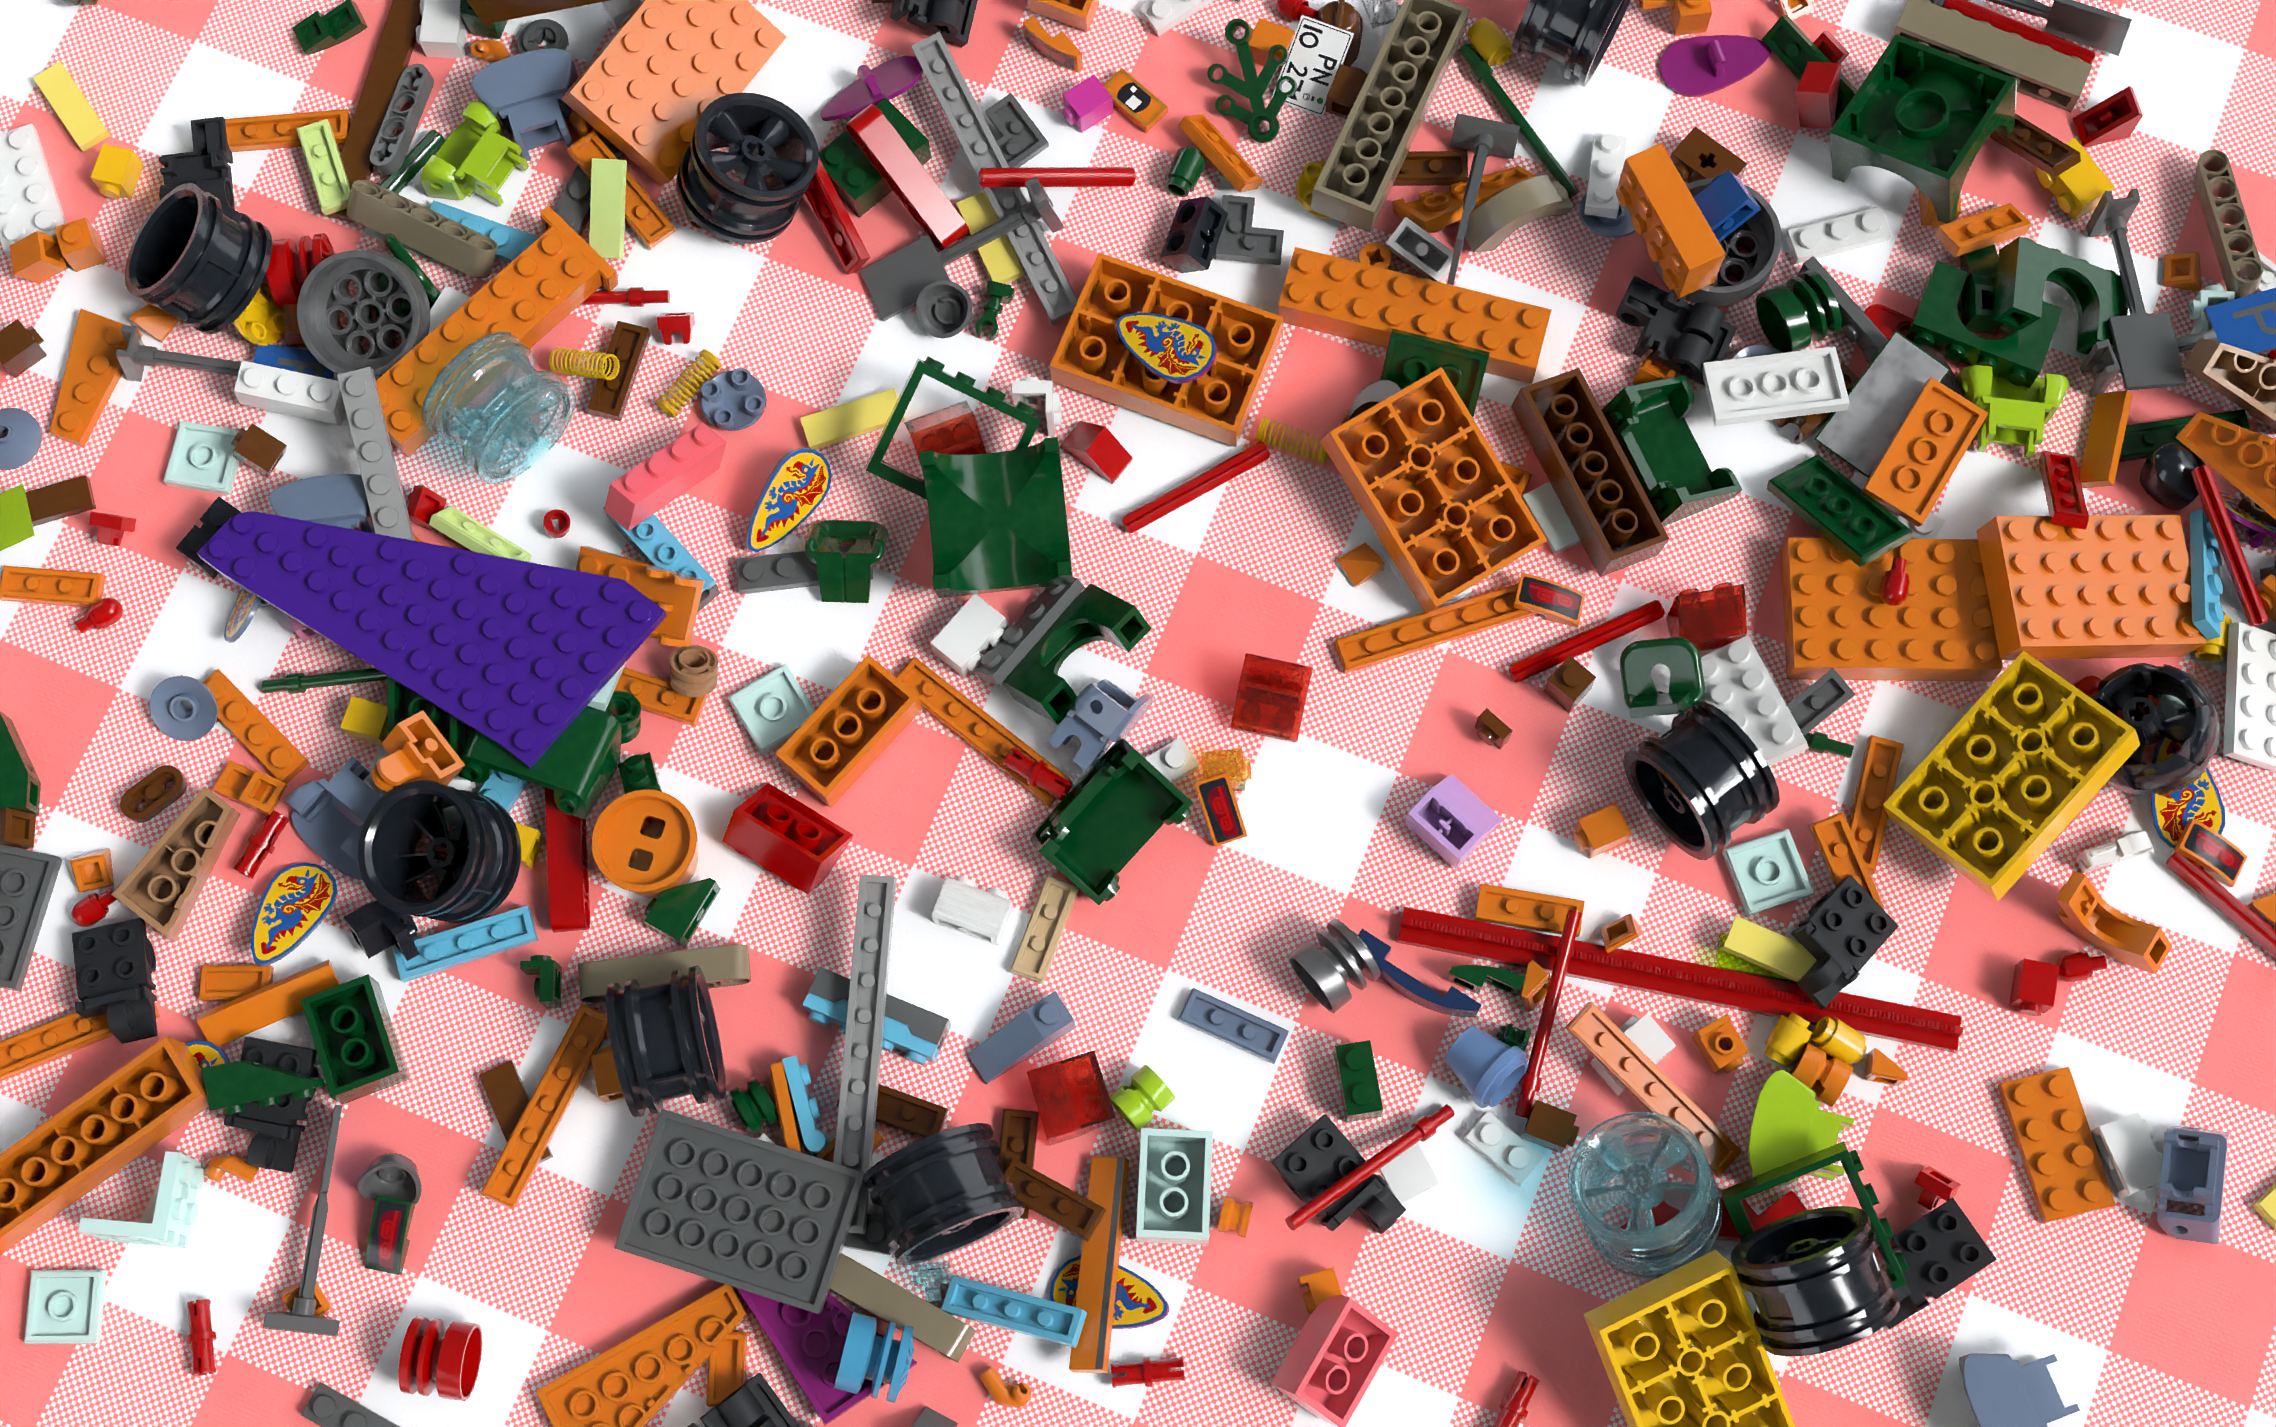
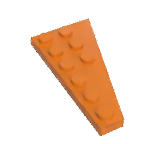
[2175,411,2276,519]
[536,1284,748,1427]

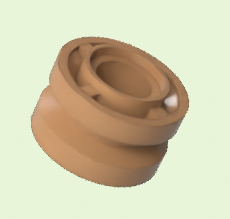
[670,645,718,697]

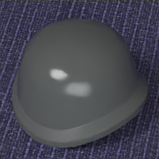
[916,280,973,339]
[357,1153,422,1204]

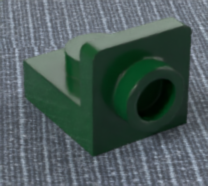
[520,955,562,1009]

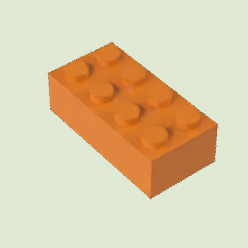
[1616,143,1726,298]
[775,654,923,808]

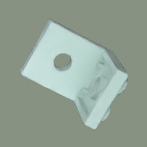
[78,1151,204,1248]

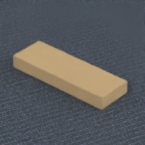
[1010,875,1080,985]

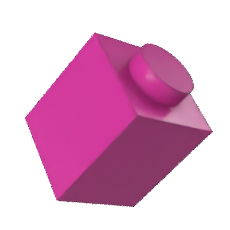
[1061,74,1113,133]

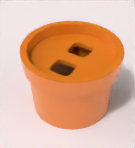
[592,789,698,898]

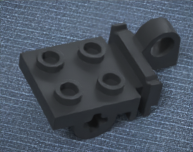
[890,0,978,48]
[159,116,235,210]
[1616,276,1737,386]
[1791,875,1899,1009]
[72,917,158,1044]
[224,1037,319,1173]
[1271,1114,1406,1234]
[1877,1198,1997,1330]
[687,1372,800,1427]

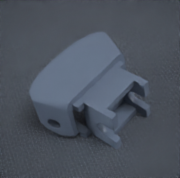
[471,48,578,161]
[268,474,376,534]
[1047,679,1155,771]
[285,756,388,880]
[2156,1126,2229,1245]
[1959,1353,2080,1427]

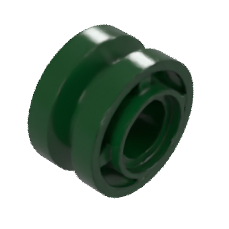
[605,691,641,744]
[730,1077,779,1134]

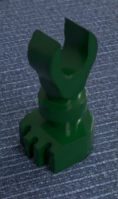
[975,281,1015,341]
[1496,1024,1531,1051]

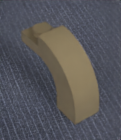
[1458,175,1574,253]

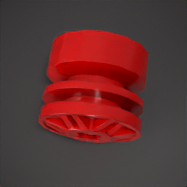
[266,233,335,309]
[398,1316,483,1401]

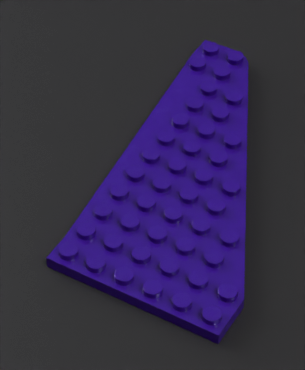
[197,511,667,769]

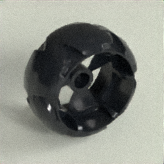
[2089,663,2221,796]

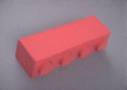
[604,422,727,531]

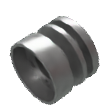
[1288,918,1381,1013]

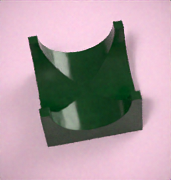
[1829,34,2016,224]
[919,437,1074,598]

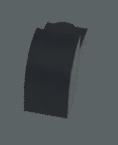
[343,901,419,961]

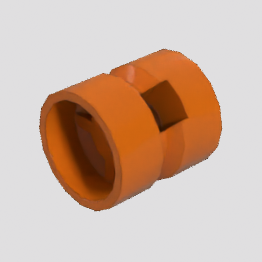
[1789,1042,1853,1107]

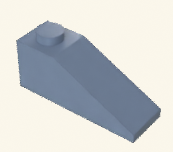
[968,991,1076,1085]

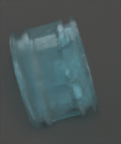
[421,332,576,484]
[1568,1112,1722,1278]

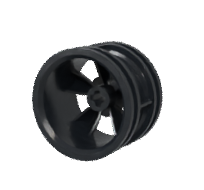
[1511,0,1631,87]
[676,92,819,244]
[125,183,272,335]
[358,780,521,923]
[606,965,726,1118]

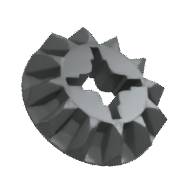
[518,19,570,54]

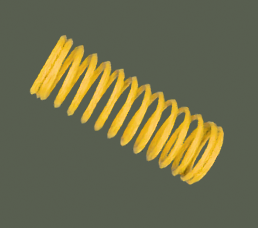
[549,347,620,380]
[656,349,722,418]
[1255,416,1328,466]

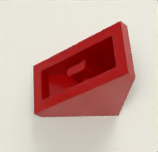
[1796,61,1842,129]
[2072,86,2143,147]
[1060,421,1133,484]

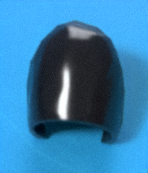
[2139,442,2207,510]

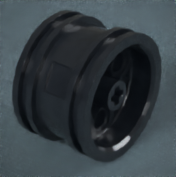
[1623,701,1780,860]
[863,1123,1025,1266]
[1730,1206,1900,1357]

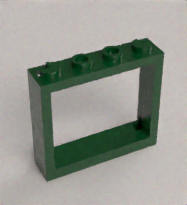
[865,356,1041,500]
[1721,1141,1909,1290]

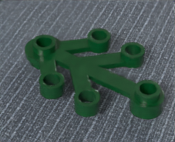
[1207,18,1297,143]

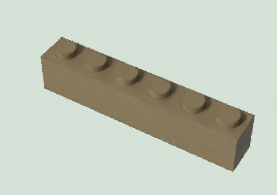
[1889,0,2093,113]

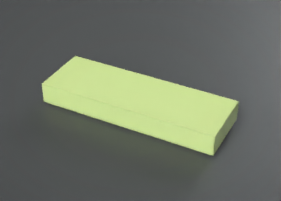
[297,119,351,216]
[589,158,627,259]
[429,506,532,562]

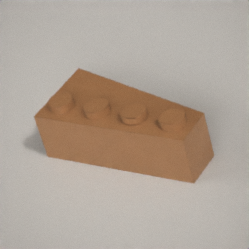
[2181,338,2276,431]
[111,786,241,942]

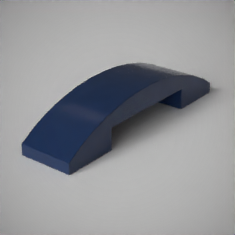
[1358,928,1482,1018]

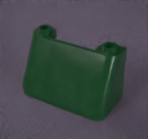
[1601,375,1743,527]
[458,706,621,820]
[1030,739,1193,905]

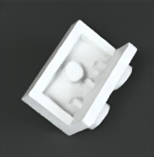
[1012,377,1062,436]

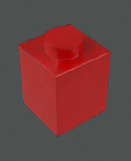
[2009,958,2060,1016]

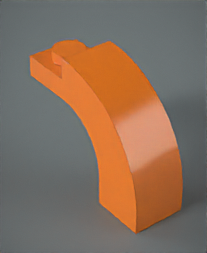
[2056,871,2172,974]

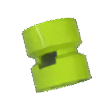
[1108,1064,1175,1132]

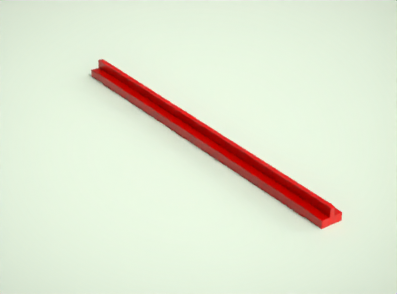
[1397,907,1964,1053]

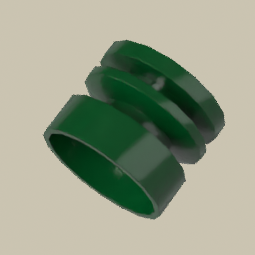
[1755,270,1842,353]

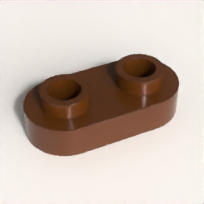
[120,765,187,823]

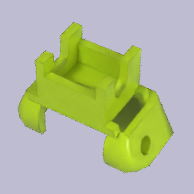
[421,100,529,207]
[1953,365,2069,458]
[1748,1070,1855,1187]

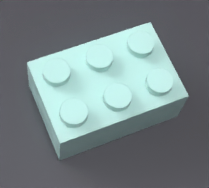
[1136,1128,1213,1245]

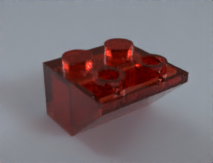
[904,400,987,474]
[1666,582,1747,652]
[1230,653,1313,743]
[1026,1050,1116,1146]

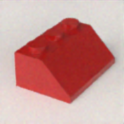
[722,783,853,894]

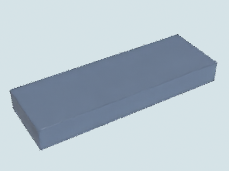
[1178,988,1289,1065]

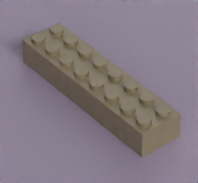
[1310,0,1470,233]

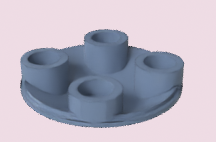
[700,368,767,431]

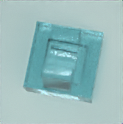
[912,1261,952,1302]

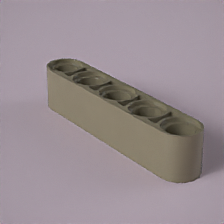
[2194,149,2263,299]
[346,180,498,279]
[578,944,751,1003]
[829,1253,976,1363]

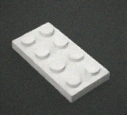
[0,123,67,258]
[1702,346,1850,427]
[2223,622,2276,772]
[1701,635,1809,766]

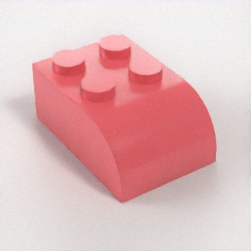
[1270,1295,1399,1427]

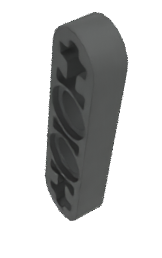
[369,64,434,175]

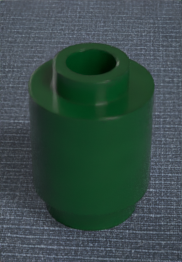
[1164,146,1206,197]

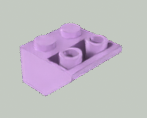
[1405,774,1503,870]

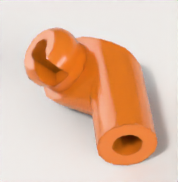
[470,39,511,62]
[204,1155,259,1184]
[979,1367,1032,1408]

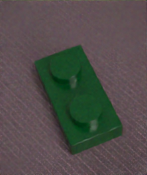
[618,752,662,794]

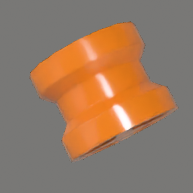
[1358,242,1392,270]
[1218,1196,1253,1238]

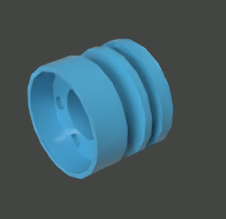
[834,1312,914,1403]

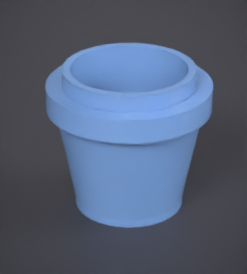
[1444,1026,1527,1108]

